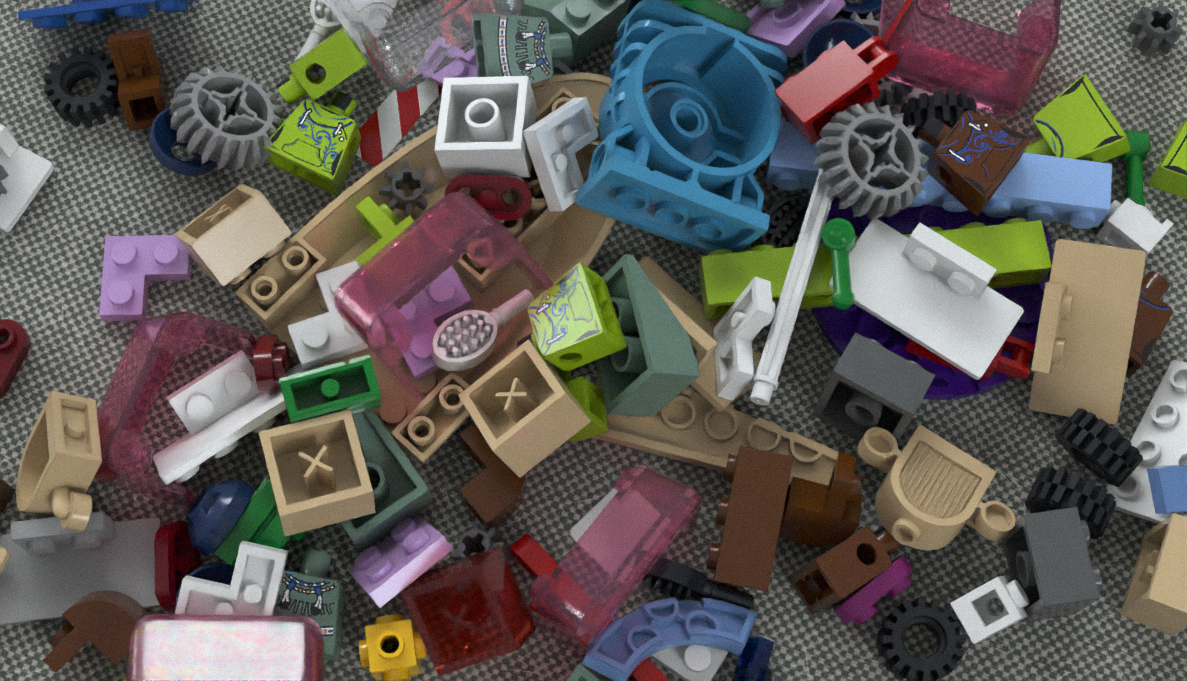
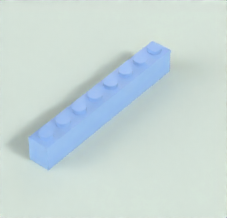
[765,121,1112,229]

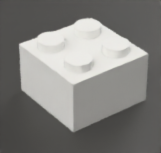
[434,76,537,179]

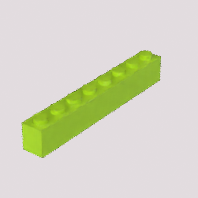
[698,218,1052,320]

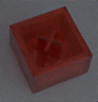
[401,545,537,676]

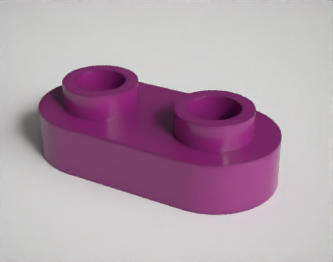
[833,555,914,626]

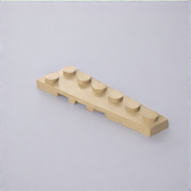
[591,375,839,489]

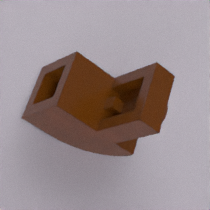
[107,28,170,131]
[459,423,526,531]
[778,452,863,547]
[43,590,158,673]

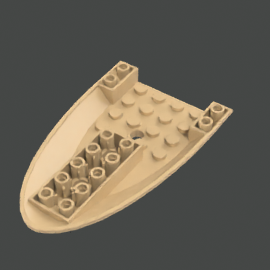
[235,72,616,464]

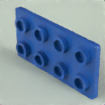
[18,0,197,30]

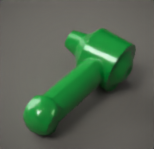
[1119,130,1151,206]
[821,218,856,310]

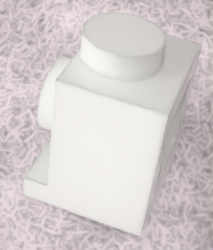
[1095,198,1174,256]
[950,576,1030,644]

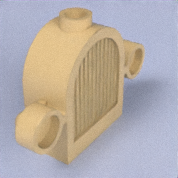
[16,391,102,532]
[858,424,1016,550]

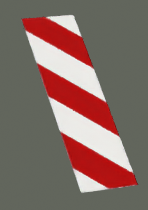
[356,48,443,167]

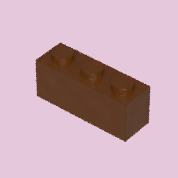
[706,446,794,592]

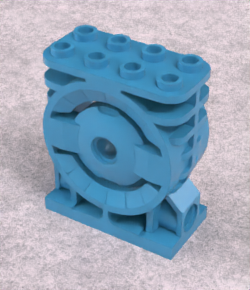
[575,0,788,255]

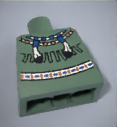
[471,13,572,84]
[251,549,345,663]

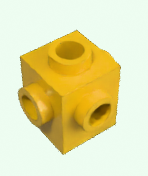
[359,614,427,681]

